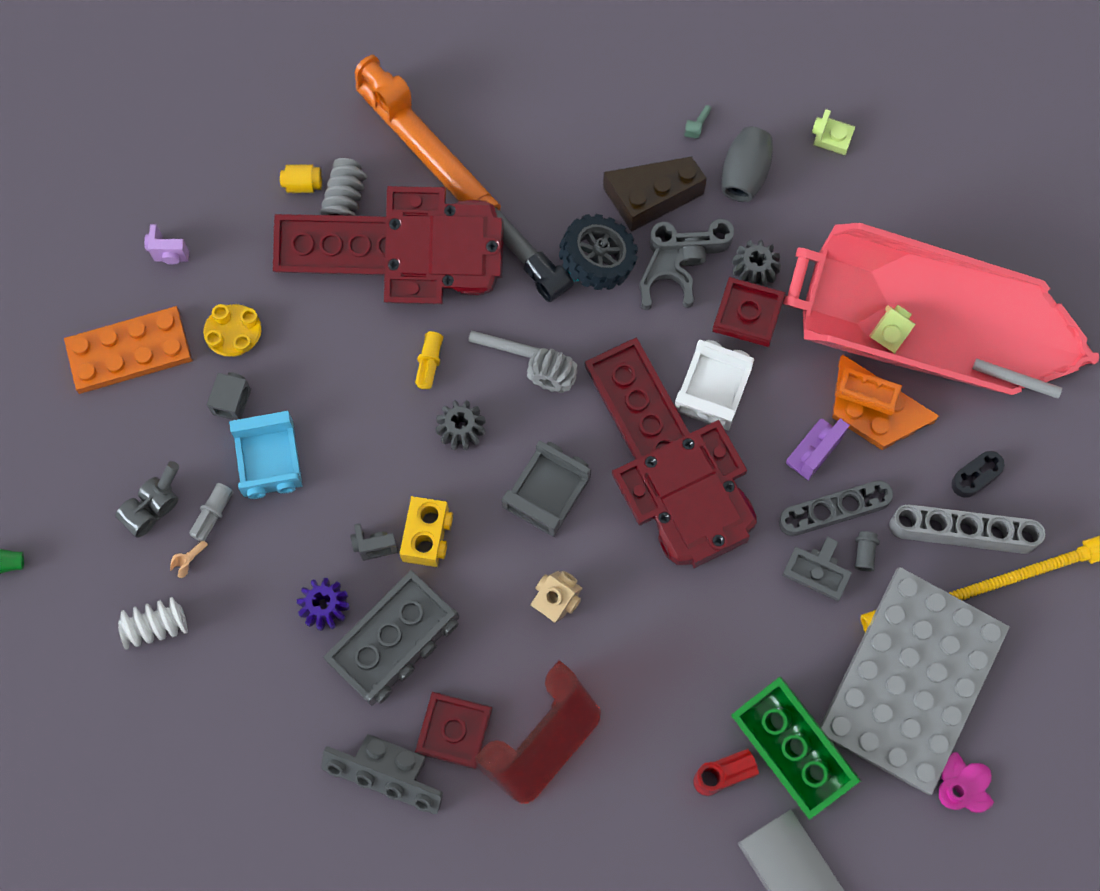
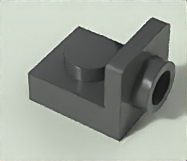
[350,523,398,561]

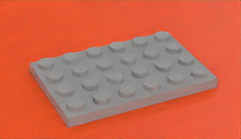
[820,567,1010,795]

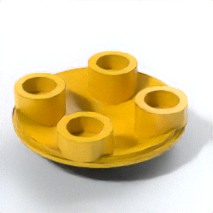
[203,304,262,357]

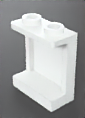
[675,340,755,431]

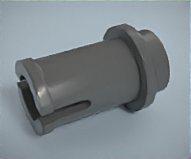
[855,531,880,571]

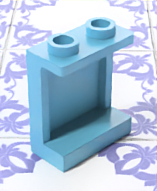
[229,411,303,499]

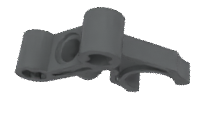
[639,219,734,310]

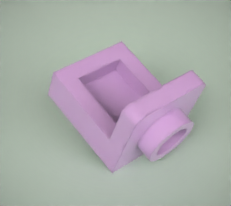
[144,224,189,264]

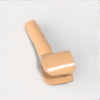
[170,541,208,578]

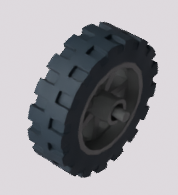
[559,214,638,290]

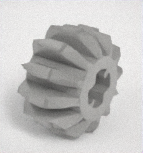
[527,348,578,393]

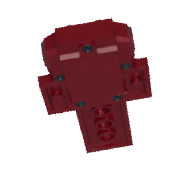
[273,186,504,304]
[584,337,757,568]

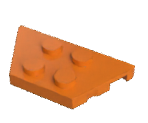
[832,354,939,450]

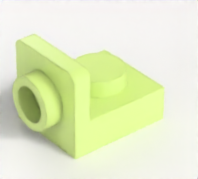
[812,109,855,155]

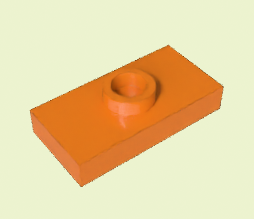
[835,366,902,415]

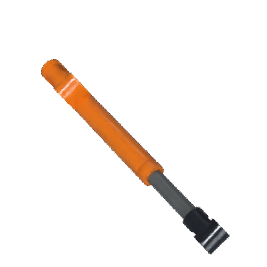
[355,55,574,302]

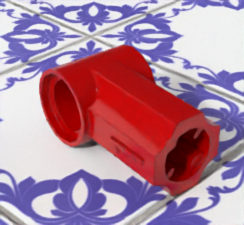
[693,749,759,796]

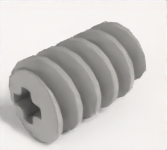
[320,158,367,216]

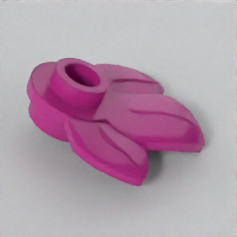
[939,752,994,813]

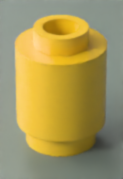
[280,164,322,193]

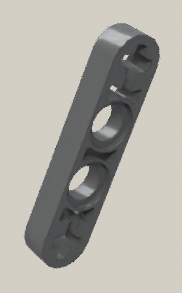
[779,481,893,536]

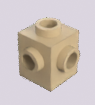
[530,571,583,623]

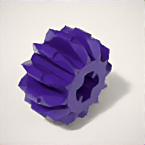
[297,578,350,631]

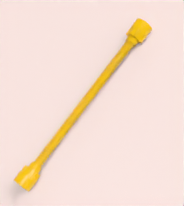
[861,535,1100,632]

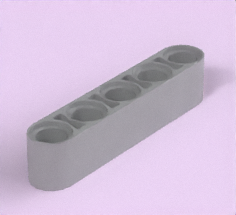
[889,505,1046,554]

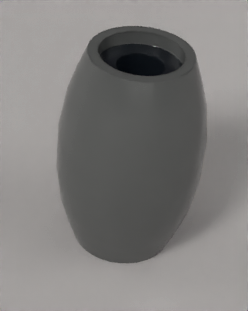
[722,127,773,202]

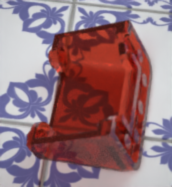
[474,660,601,804]

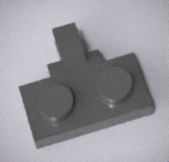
[782,537,852,601]

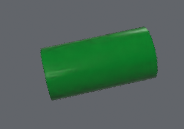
[731,676,861,820]

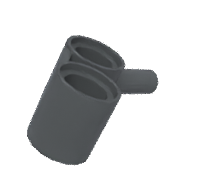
[115,461,179,538]

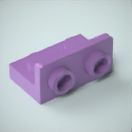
[786,419,850,481]

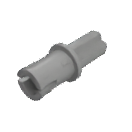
[189,483,234,541]

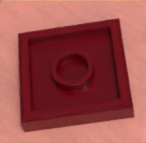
[712,277,786,347]
[415,692,492,769]

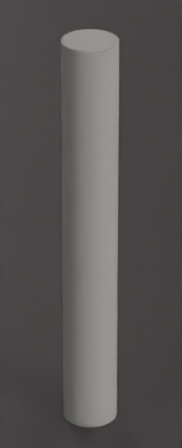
[469,331,540,358]
[972,358,1062,399]

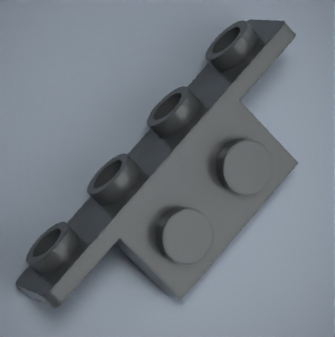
[321,734,443,814]

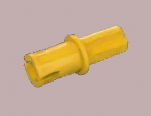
[415,331,443,389]

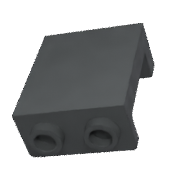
[502,440,591,537]

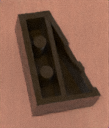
[603,156,707,232]

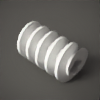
[118,597,188,650]

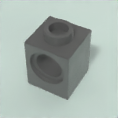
[207,372,251,420]

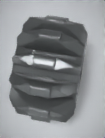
[732,239,781,287]
[436,400,486,451]

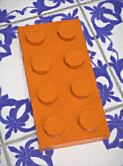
[64,306,192,394]

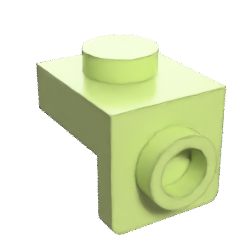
[869,305,916,353]

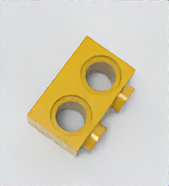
[400,496,453,567]

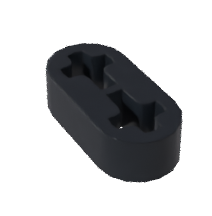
[951,451,1005,498]

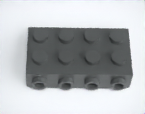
[323,570,459,706]

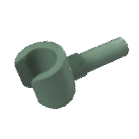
[684,105,711,139]

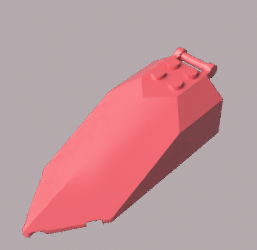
[782,223,1099,395]

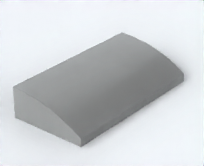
[738,809,844,891]

